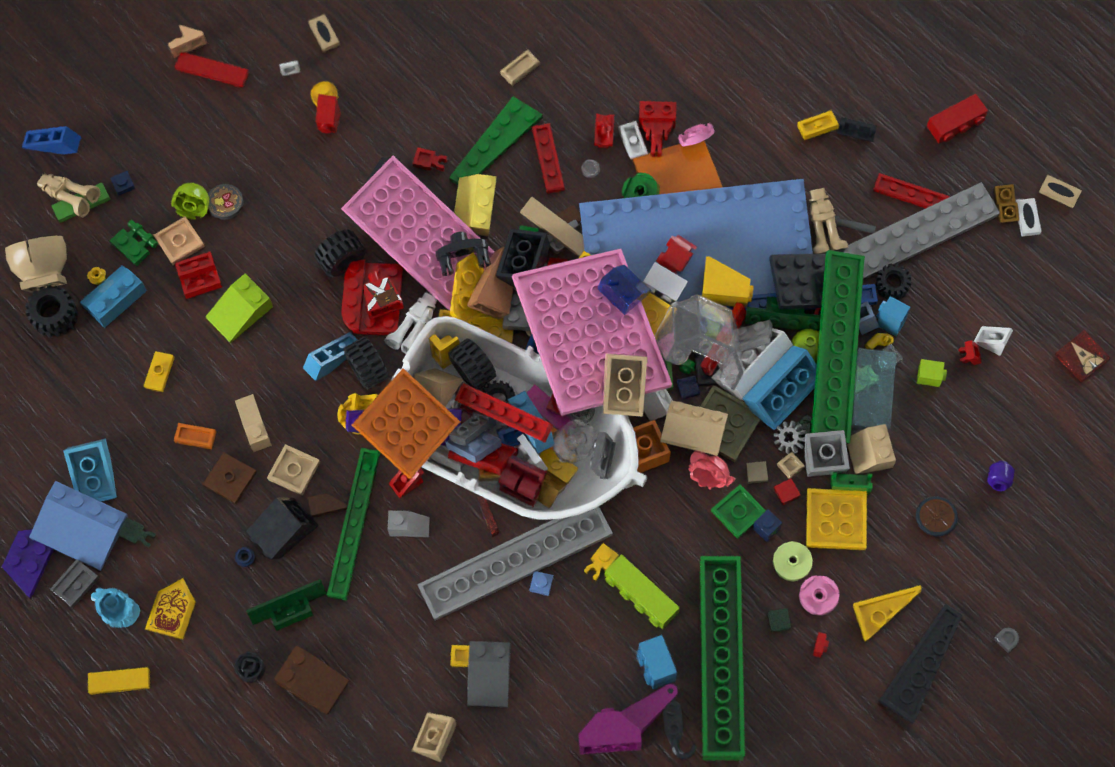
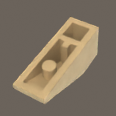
[235,394,272,452]

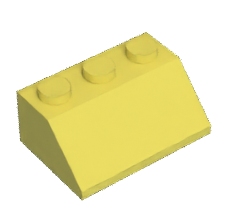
[454,174,496,236]

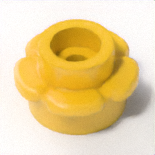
[87,267,106,285]

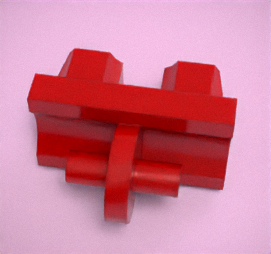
[594,114,614,148]

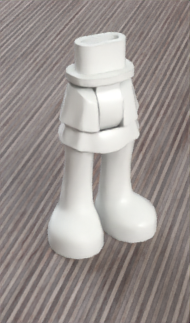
[384,293,437,355]

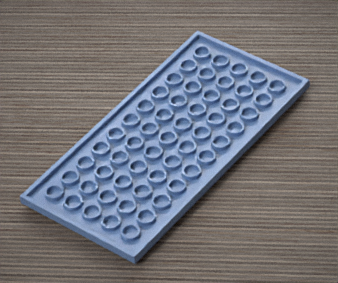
[579,179,813,305]

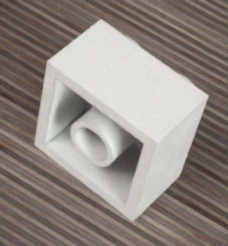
[641,262,688,305]

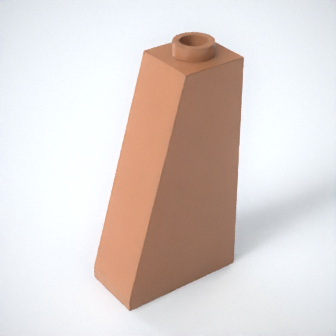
[467,247,513,320]

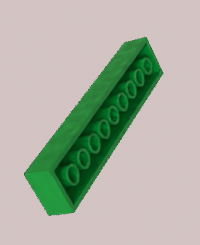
[700,556,745,761]

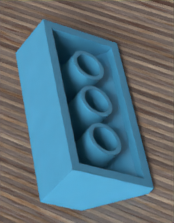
[742,346,817,430]

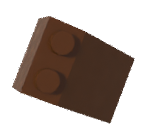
[274,645,349,715]

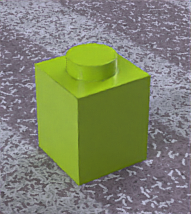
[917,359,947,387]

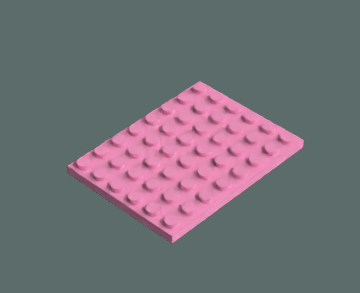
[512,249,672,416]

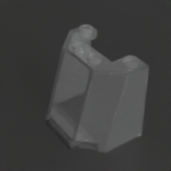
[654,294,744,390]

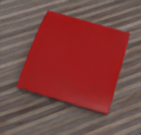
[175,251,222,299]

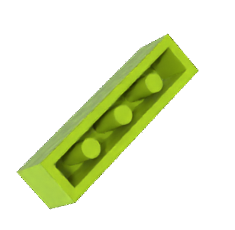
[605,554,680,629]

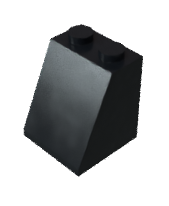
[246,498,318,559]

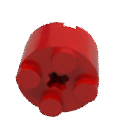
[656,235,697,276]

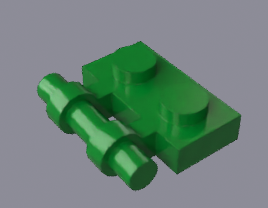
[110,220,158,266]

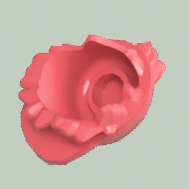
[688,450,736,490]

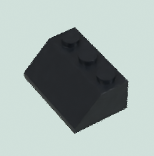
[496,229,550,289]

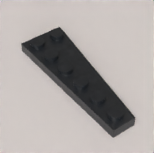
[879,603,962,725]

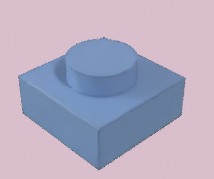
[530,571,554,596]

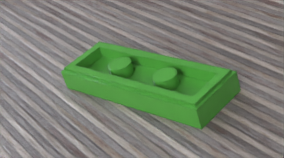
[51,182,111,223]

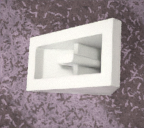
[974,326,1013,356]

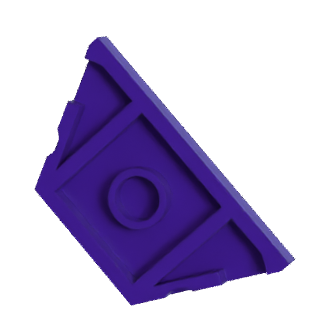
[2,530,54,598]

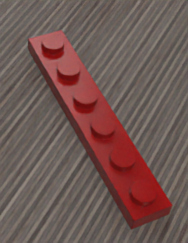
[455,383,554,443]

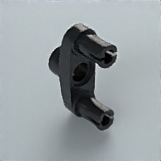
[435,232,491,276]

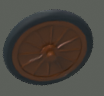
[916,496,958,536]

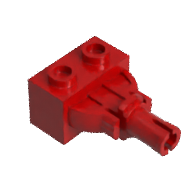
[639,101,676,158]

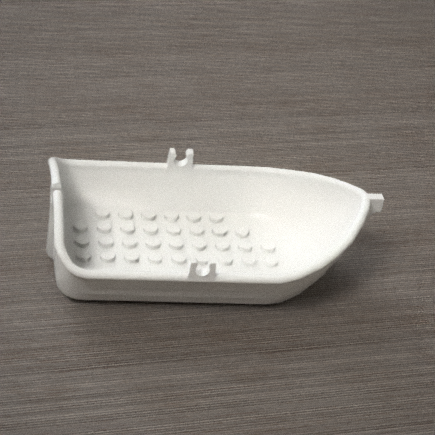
[392,316,647,520]

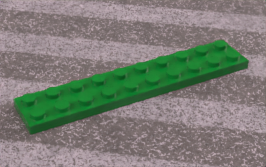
[811,250,865,444]

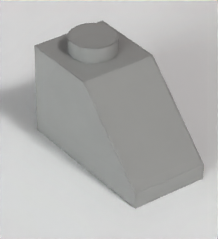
[388,511,430,537]

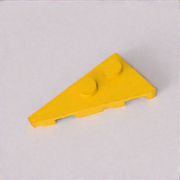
[853,586,921,641]

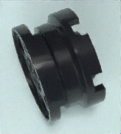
[234,652,265,683]

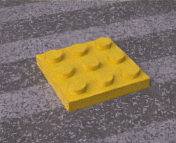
[806,489,867,550]

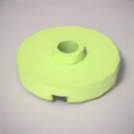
[773,542,813,582]

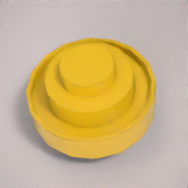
[311,82,338,106]

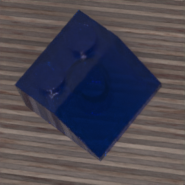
[597,265,652,315]

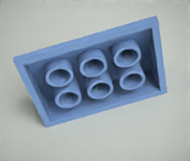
[29,481,128,571]

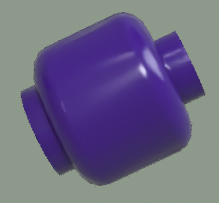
[987,461,1015,491]

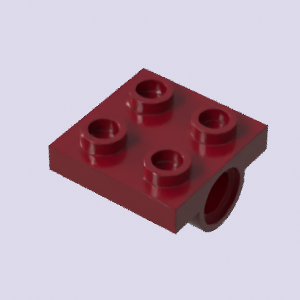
[499,455,547,507]

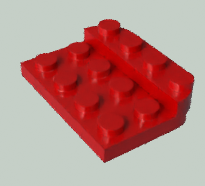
[341,260,404,335]

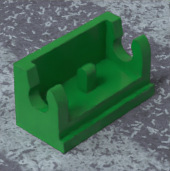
[831,472,873,495]

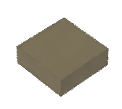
[746,461,768,484]

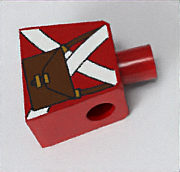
[363,271,404,319]

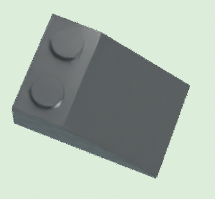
[467,641,511,708]

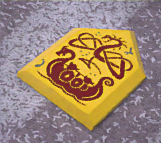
[145,578,196,639]

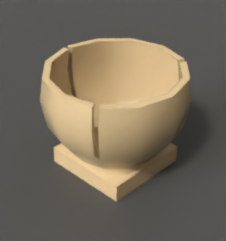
[5,236,67,293]

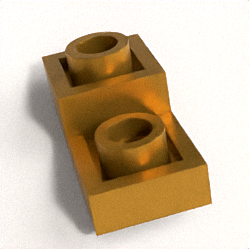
[994,184,1020,223]

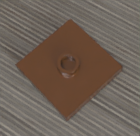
[203,452,257,504]

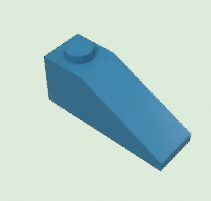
[303,332,358,381]

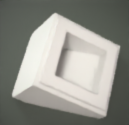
[279,61,300,76]

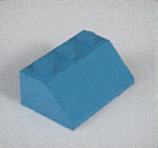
[79,266,147,328]

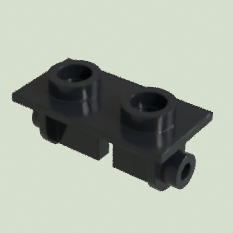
[837,117,877,142]

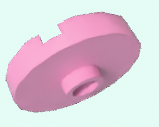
[678,123,715,146]
[799,576,839,616]

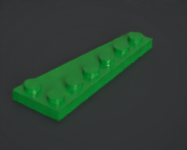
[449,96,543,185]

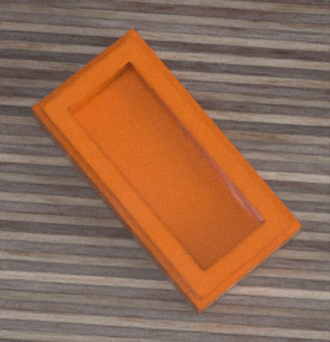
[174,423,217,449]

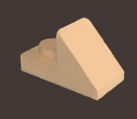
[168,25,207,58]

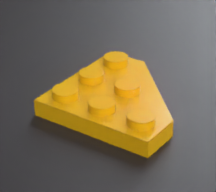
[450,253,484,323]

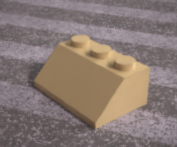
[660,400,728,456]

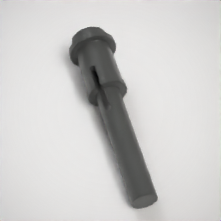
[822,216,876,233]

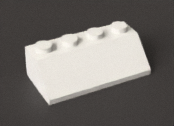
[711,328,793,401]

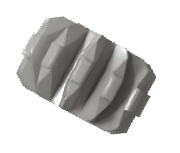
[774,421,807,454]

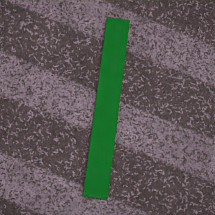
[327,448,381,601]

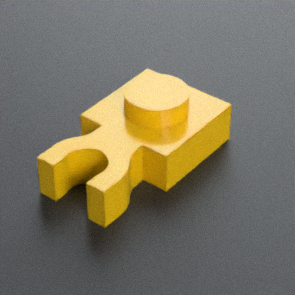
[584,543,619,581]

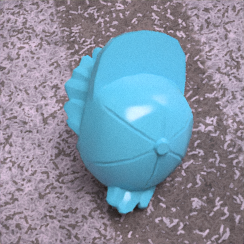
[91,588,140,628]

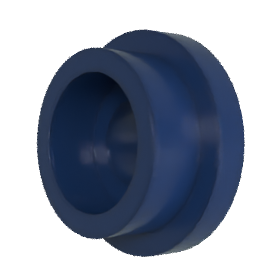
[235,547,255,567]

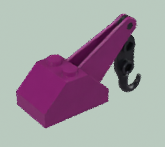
[579,684,696,759]

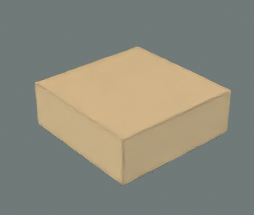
[777,452,805,479]

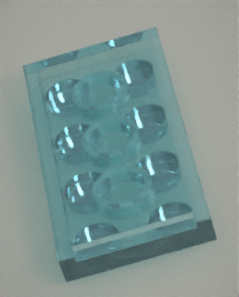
[851,348,896,430]

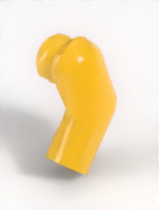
[864,333,894,352]

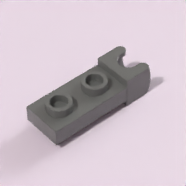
[449,410,497,446]

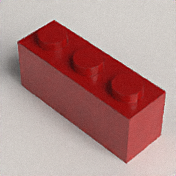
[927,94,988,143]

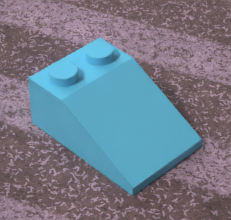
[64,439,117,502]

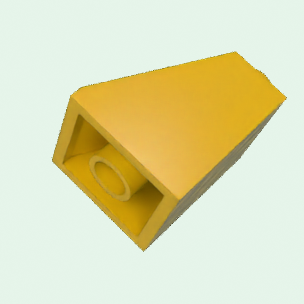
[701,256,754,308]

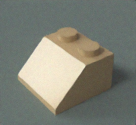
[847,424,896,475]

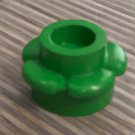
[677,358,696,374]

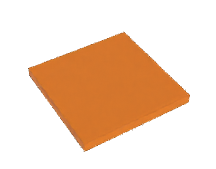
[633,141,723,194]
[352,368,460,479]

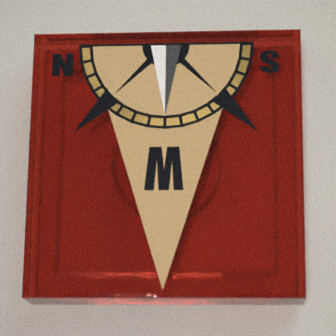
[1055,330,1111,382]

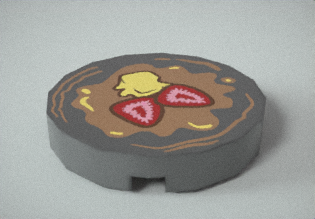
[208,184,244,220]

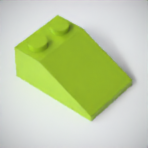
[206,274,273,343]

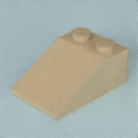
[603,353,647,416]

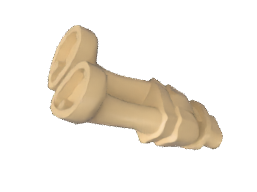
[37,174,100,217]
[809,188,848,254]

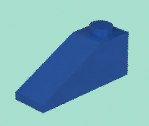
[22,126,81,154]

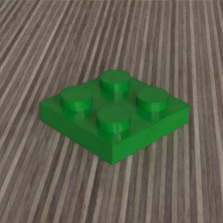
[711,484,766,539]

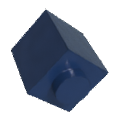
[753,509,782,542]

